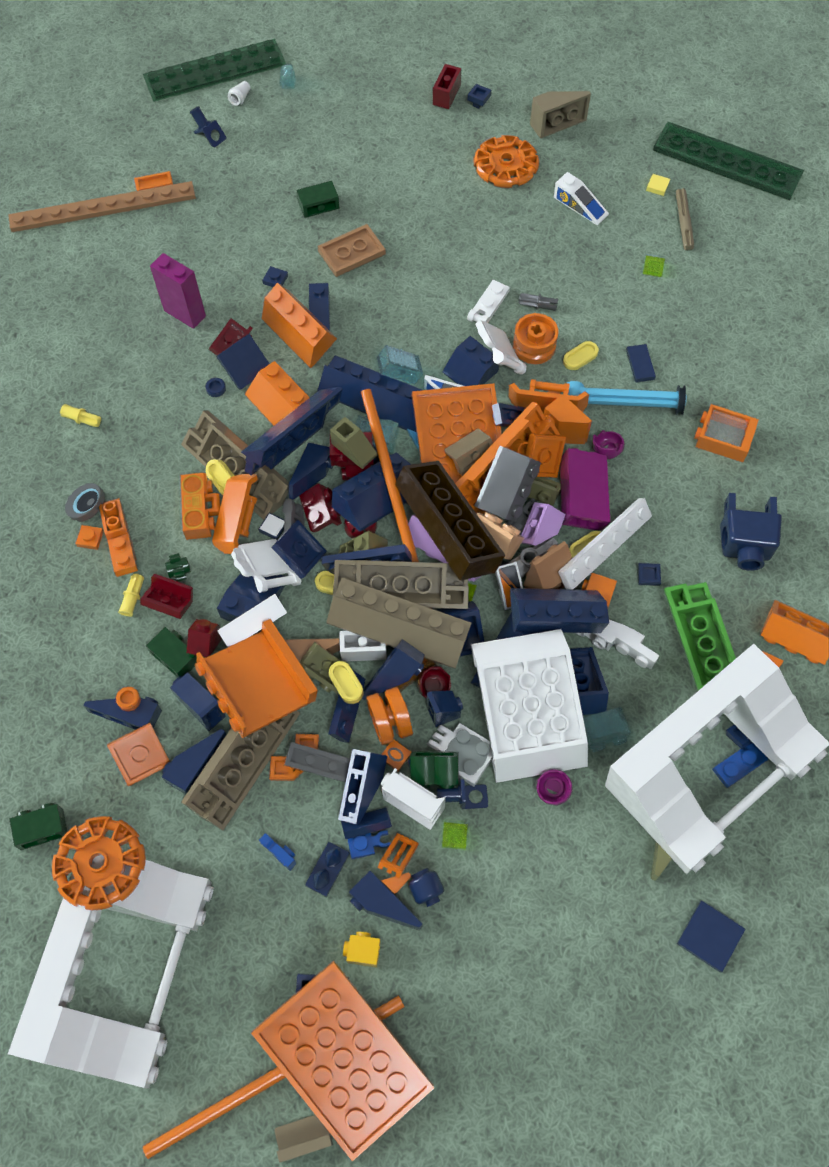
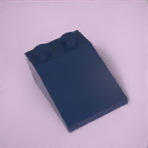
[217,573,285,633]
[570,647,609,715]

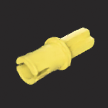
[60,404,101,427]
[118,573,144,617]

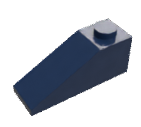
[309,283,330,331]
[289,442,333,500]
[362,639,425,700]
[83,697,162,730]
[162,729,227,794]
[338,749,387,825]
[349,871,423,931]

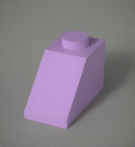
[521,502,566,546]

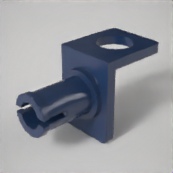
[189,106,227,147]
[437,779,488,809]

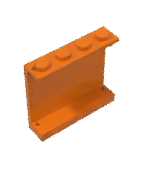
[195,619,318,738]

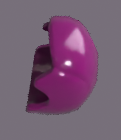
[593,430,625,459]
[536,769,573,806]

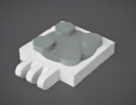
[427,723,493,787]

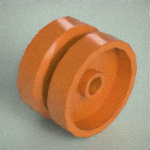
[513,313,559,364]
[366,687,413,745]

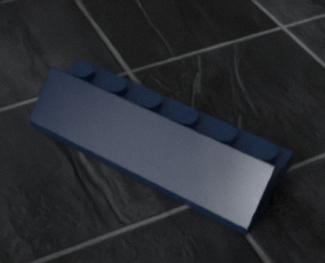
[317,355,422,432]
[241,386,343,476]

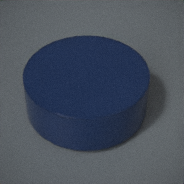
[205,378,226,397]

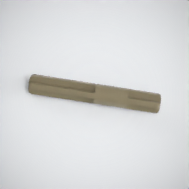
[676,188,694,250]

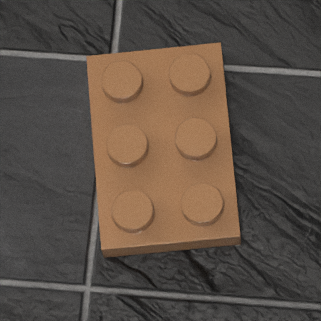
[318,224,386,277]

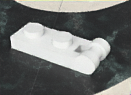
[467,280,510,323]

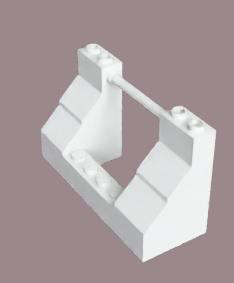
[605,644,829,874]
[8,855,214,1088]

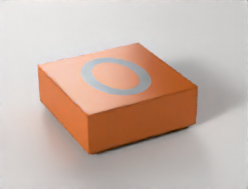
[381,740,411,772]

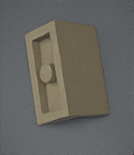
[444,429,493,476]
[275,1115,333,1163]

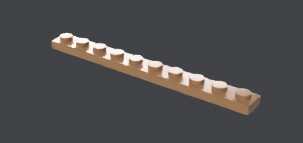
[8,181,196,232]

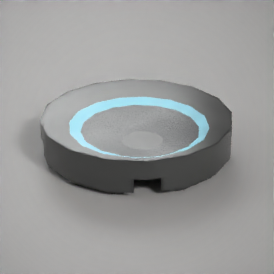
[65,483,105,522]

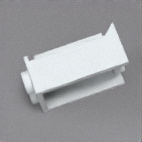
[381,768,446,830]

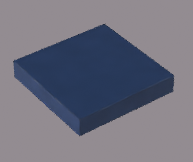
[216,334,269,390]
[271,520,327,579]
[677,901,745,973]

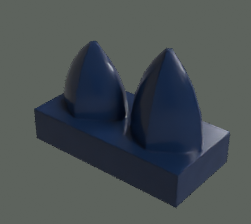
[305,842,350,898]

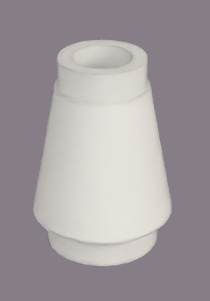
[228,81,251,106]

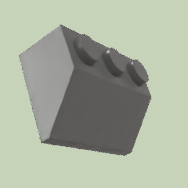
[475,446,541,522]

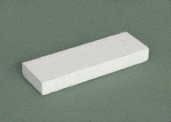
[217,594,287,647]

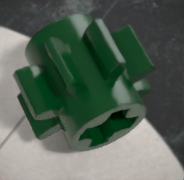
[165,553,191,582]

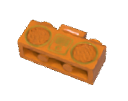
[181,473,220,540]

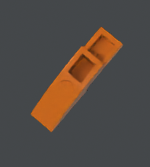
[99,498,138,577]

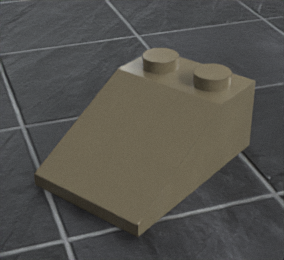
[530,91,591,139]

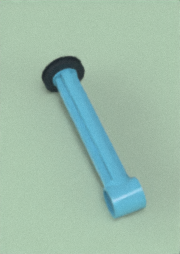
[567,381,687,415]

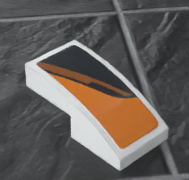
[495,562,523,610]

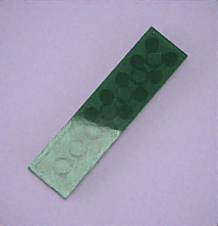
[143,38,286,102]
[653,122,804,200]

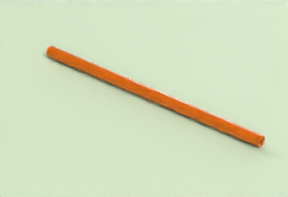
[361,389,432,609]
[143,995,405,1159]

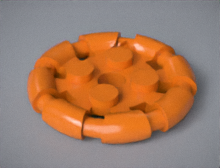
[474,135,539,188]
[52,816,146,910]

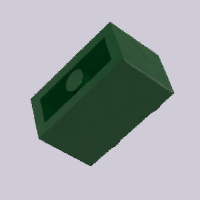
[296,180,340,218]
[146,627,197,677]
[9,803,68,850]

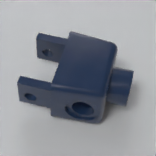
[720,493,782,571]

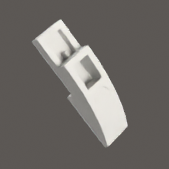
[576,620,659,669]

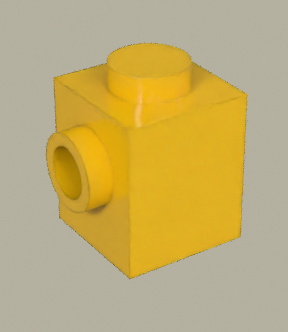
[343,931,381,967]

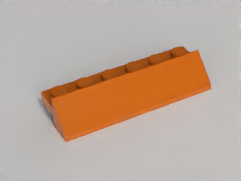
[455,402,560,514]

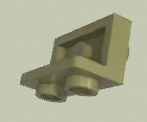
[528,477,561,506]
[299,642,352,694]

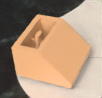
[477,512,524,560]

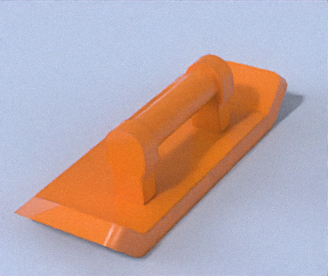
[509,379,589,412]
[212,474,258,554]

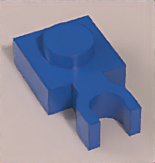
[348,830,390,859]
[259,833,296,871]

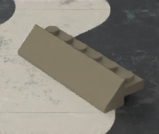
[181,410,289,520]
[333,560,469,609]
[326,578,471,669]
[181,710,300,831]

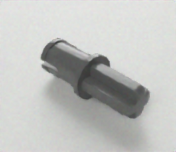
[519,293,558,311]

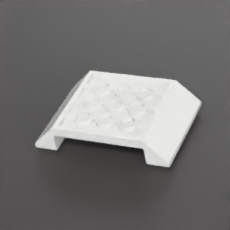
[471,629,588,783]

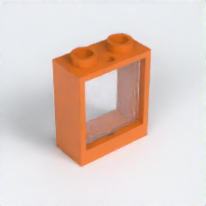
[694,404,759,462]

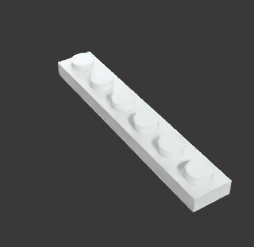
[558,498,652,590]

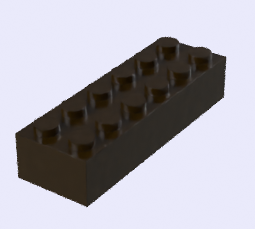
[395,461,505,581]

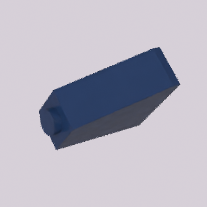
[170,673,226,732]

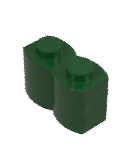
[410,751,459,789]

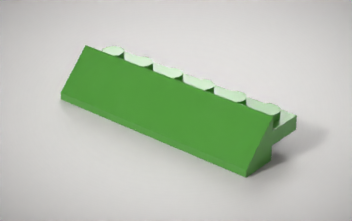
[664,582,736,715]

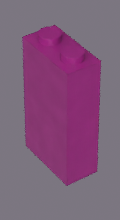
[150,253,206,329]
[560,448,610,531]

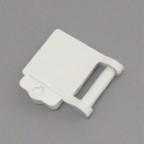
[475,320,527,375]
[231,539,301,593]

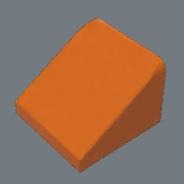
[380,872,411,894]

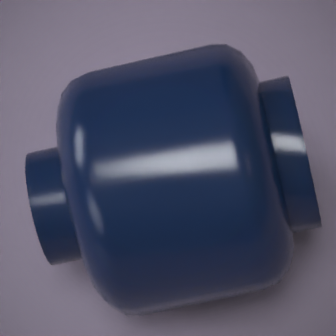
[408,868,444,907]

